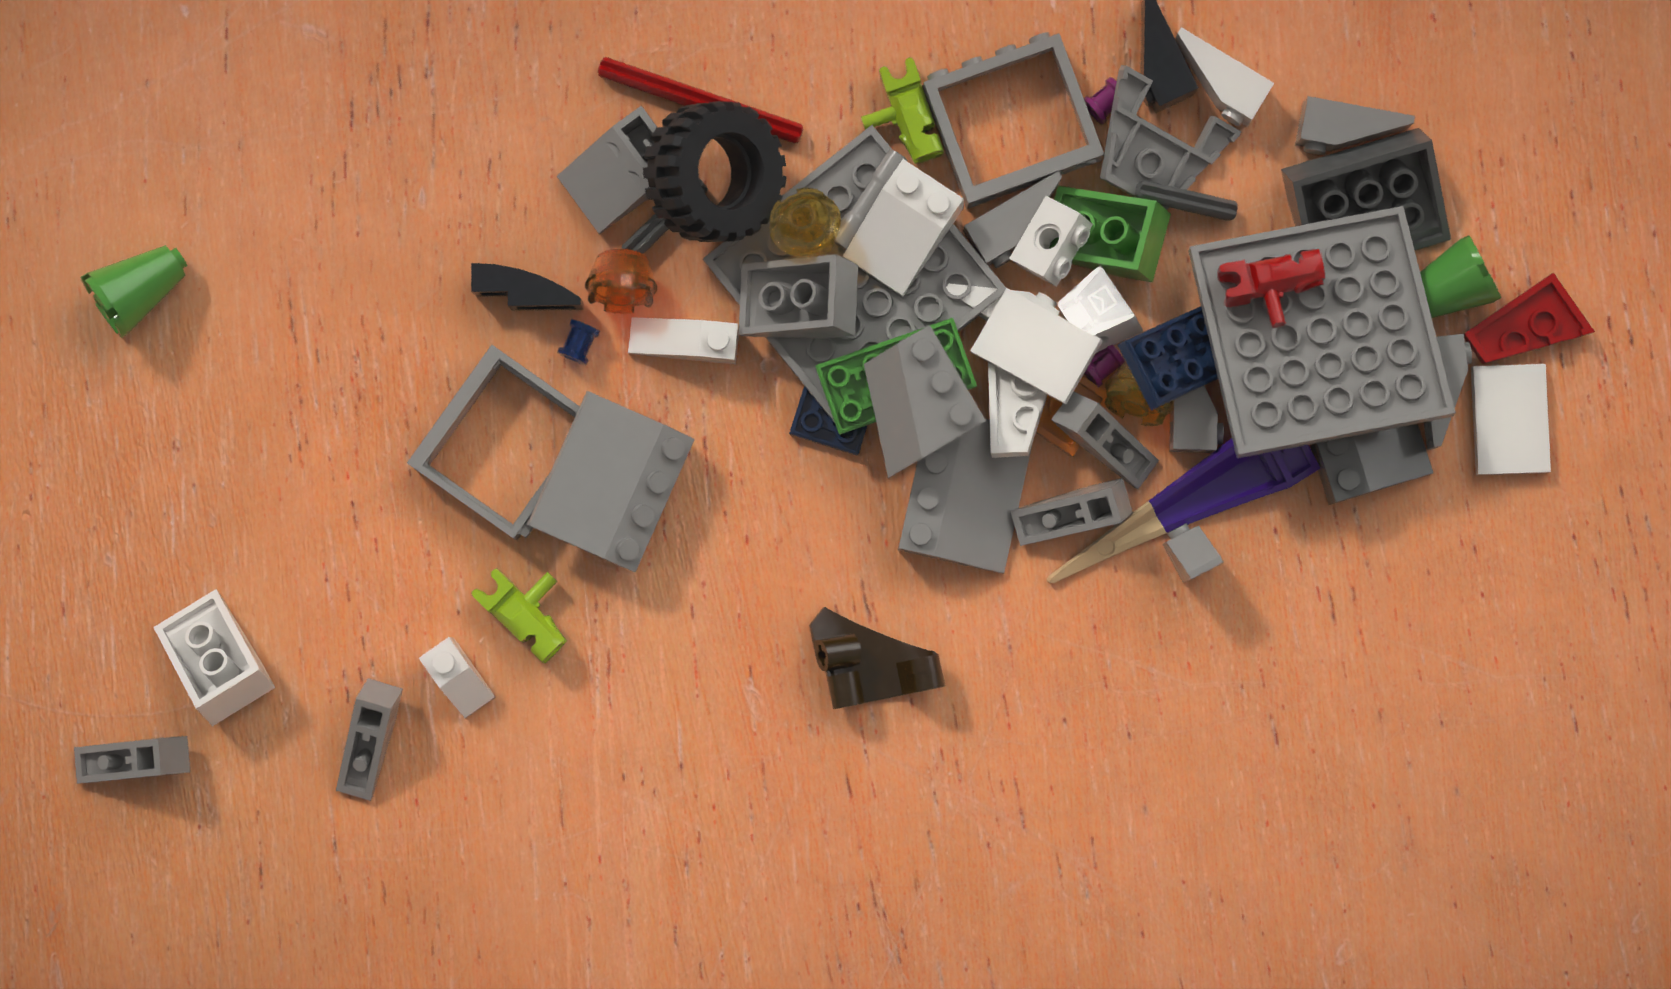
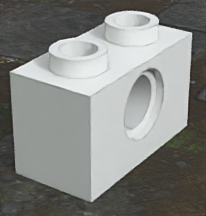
[1009,196,1093,287]

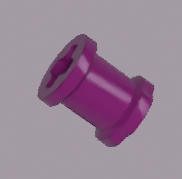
[1084,77,1117,125]
[1084,344,1127,388]

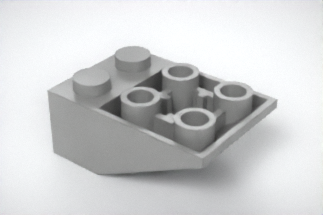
[557,106,657,234]

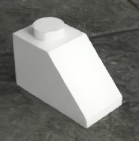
[419,637,495,718]

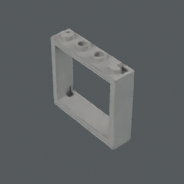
[923,32,1104,209]
[407,345,580,540]

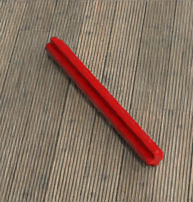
[598,57,803,144]

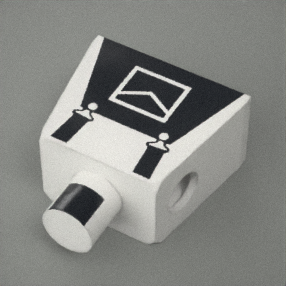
[1057,265,1143,352]

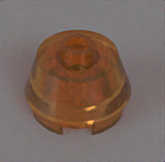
[585,249,658,314]

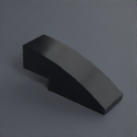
[471,263,584,310]

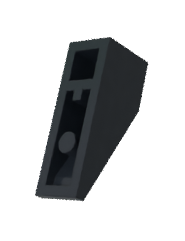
[1140,0,1198,113]

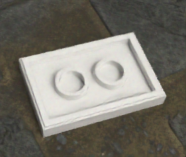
[970,288,1102,405]
[1471,364,1551,475]

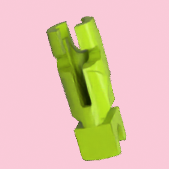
[861,58,944,164]
[471,568,567,664]

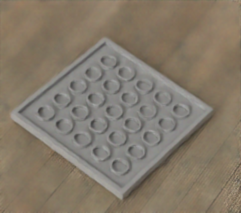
[703,125,1006,423]
[1188,206,1456,458]

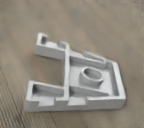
[1100,65,1242,210]

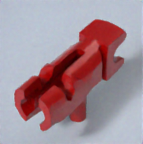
[1217,249,1325,328]

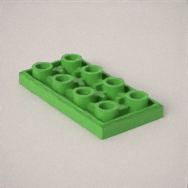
[815,318,977,435]

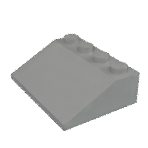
[527,391,695,572]
[898,419,1033,574]

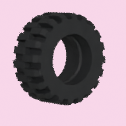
[643,101,786,242]

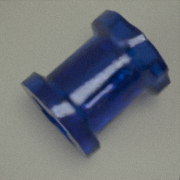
[557,319,600,365]

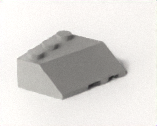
[864,325,986,478]

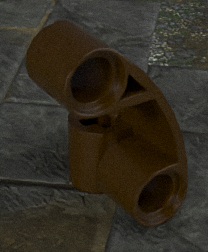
[809,607,945,709]

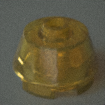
[769,188,841,258]
[1104,361,1174,426]

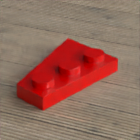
[1464,272,1595,365]

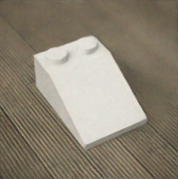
[843,159,964,297]
[153,589,275,726]

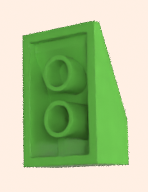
[1049,186,1171,282]

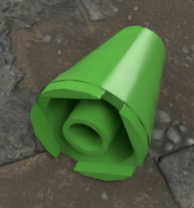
[1420,235,1501,318]
[80,246,187,338]

